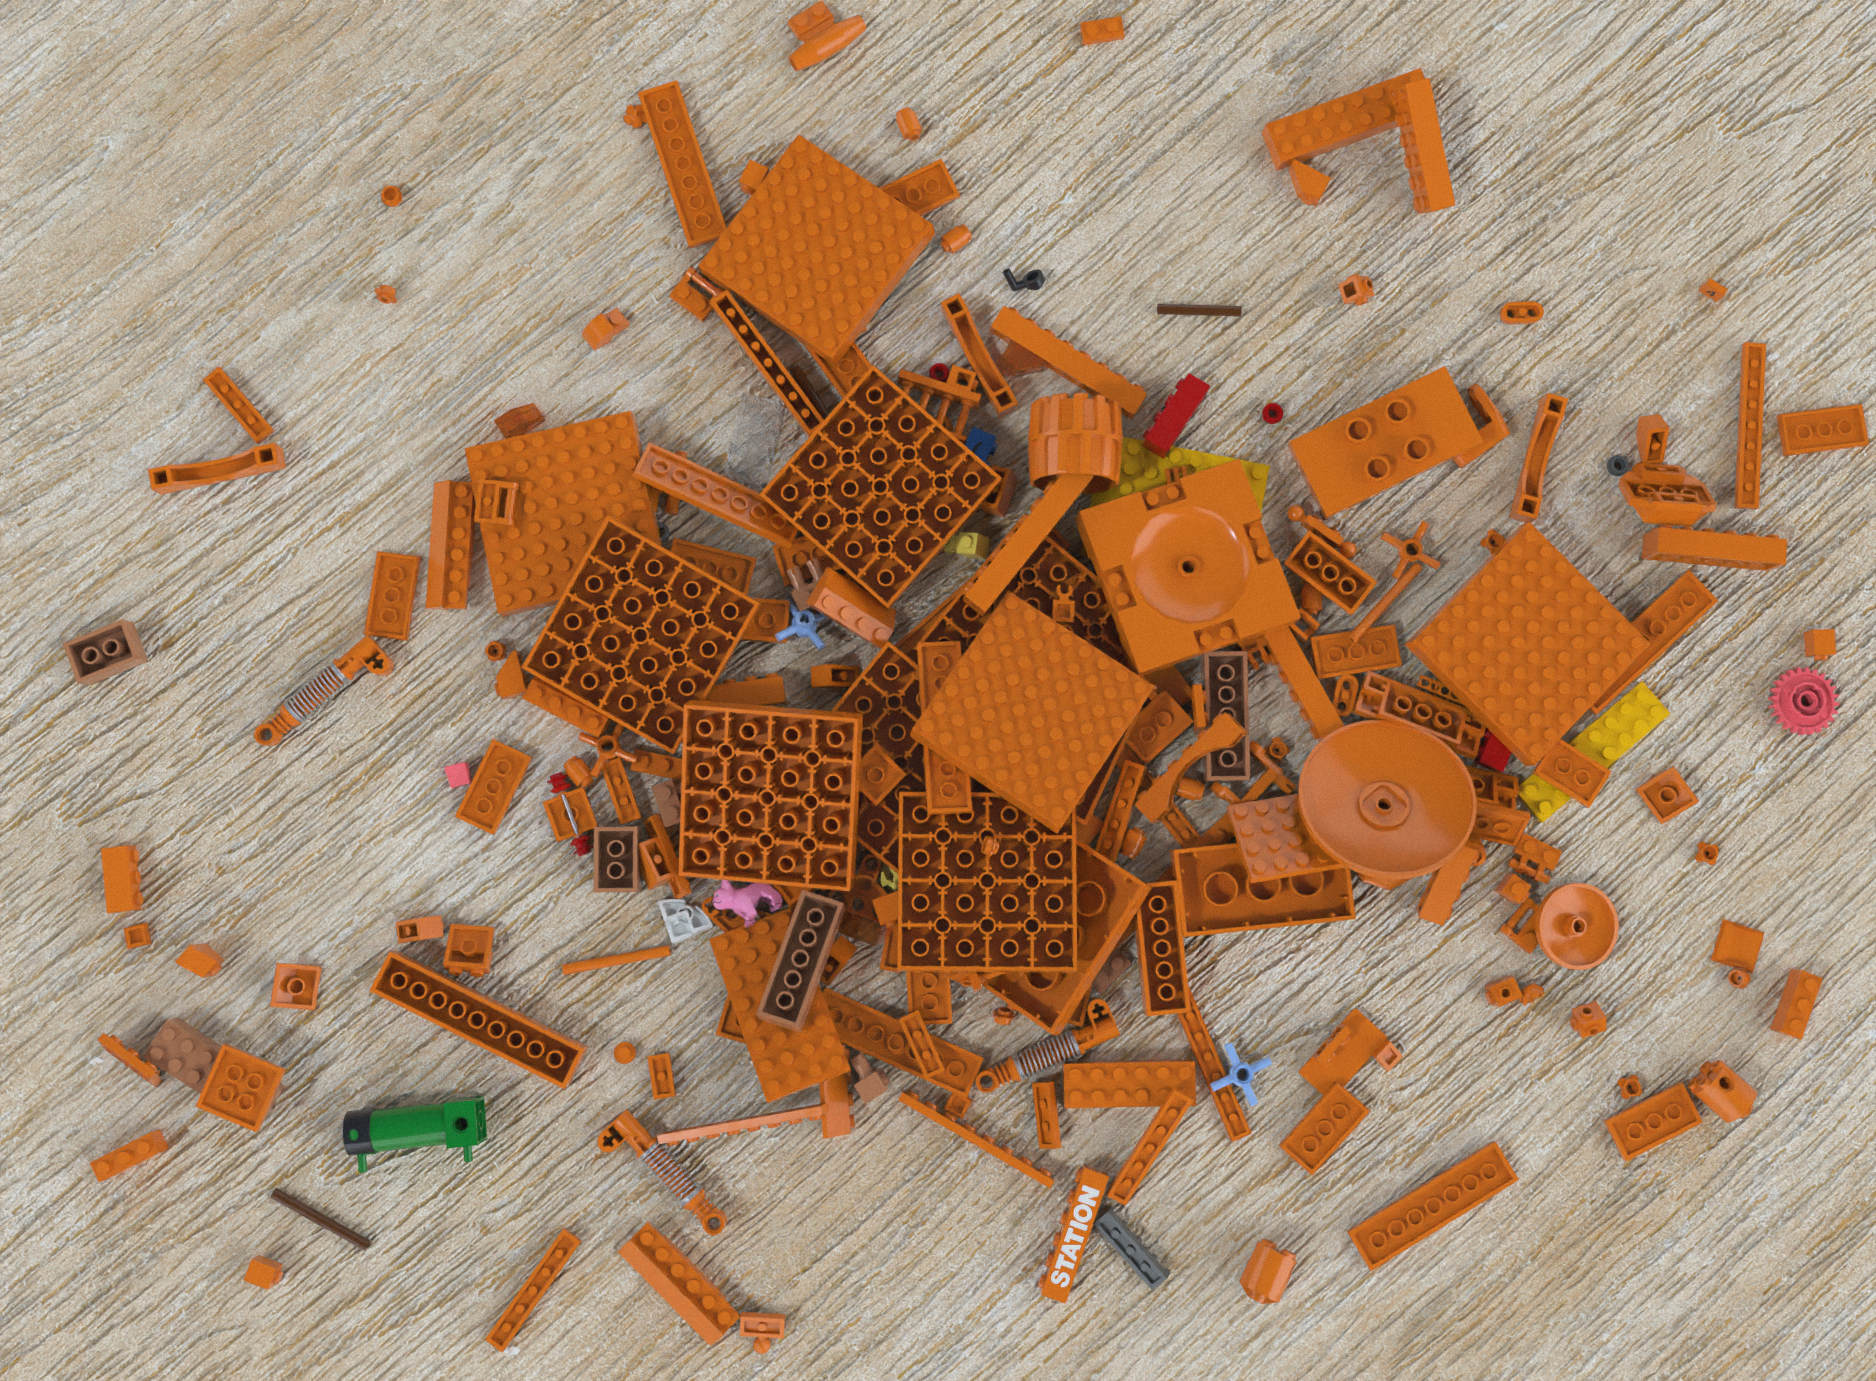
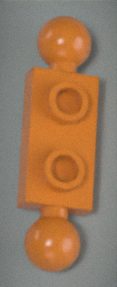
[1287,505,1357,558]

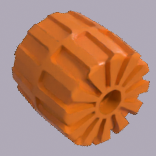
[1028,392,1123,494]

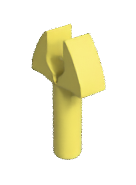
[881,867,898,892]

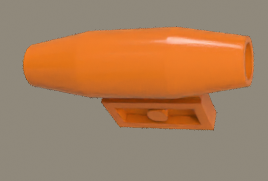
[787,0,867,71]

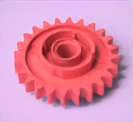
[1767,667,1840,735]

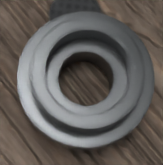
[1607,455,1629,476]

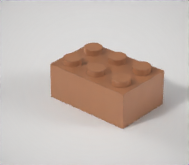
[63,619,148,686]
[593,827,641,893]

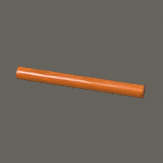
[1347,562,1422,644]
[562,945,671,975]

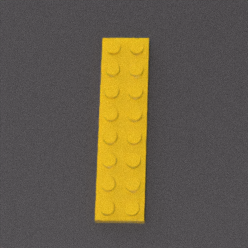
[1517,681,1671,823]

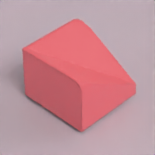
[444,762,472,788]

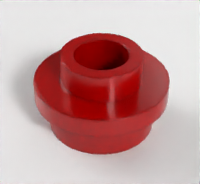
[929,363,950,383]
[1262,403,1283,424]

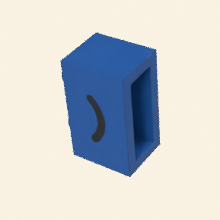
[965,427,998,466]

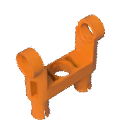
[1209,740,1297,805]

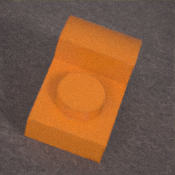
[582,307,630,351]

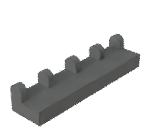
[1093,1205,1170,1290]

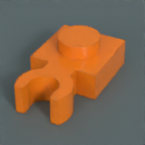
[1051,585,1075,623]

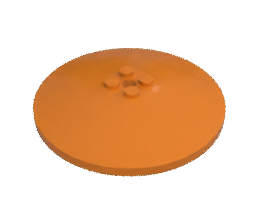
[1298,720,1477,879]

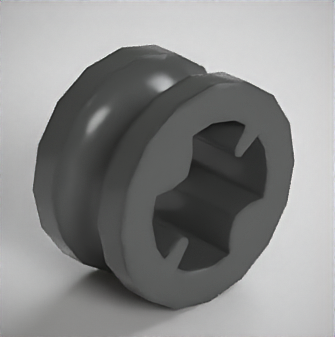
[657,522,670,542]

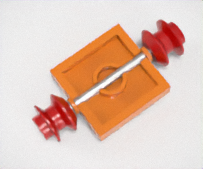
[542,772,599,857]

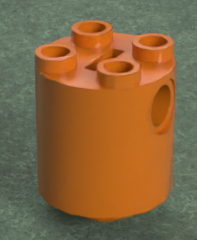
[1687,1060,1757,1123]
[1239,1238,1298,1304]

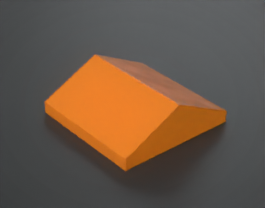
[1636,766,1699,825]
[270,963,322,1010]

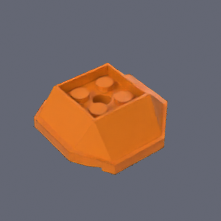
[1618,462,1717,526]

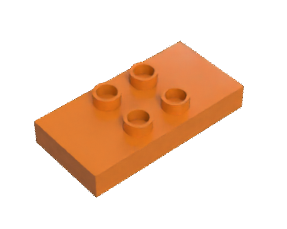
[1288,366,1483,520]
[982,839,1152,1035]
[1169,843,1356,937]

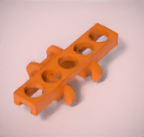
[1416,675,1466,707]

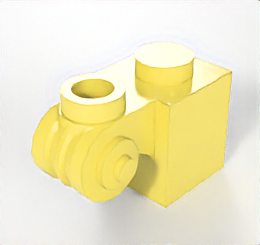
[942,532,990,559]

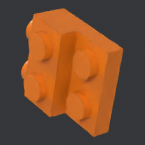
[443,924,495,977]

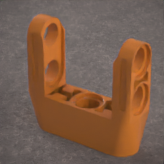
[1452,383,1511,469]

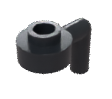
[1003,268,1045,291]

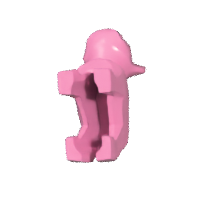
[712,880,783,928]

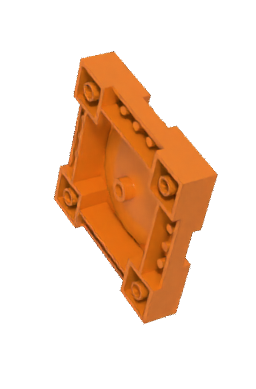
[1075,459,1301,677]

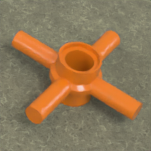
[1380,521,1441,580]
[578,723,639,778]

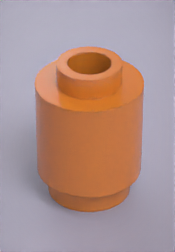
[896,107,923,141]
[940,224,972,254]
[1301,583,1323,615]
[563,756,594,788]
[1175,775,1205,801]
[1119,826,1148,860]

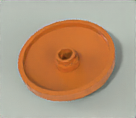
[1535,883,1619,970]

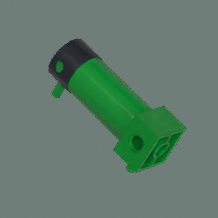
[343,1096,487,1173]

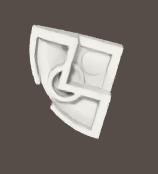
[657,899,713,945]

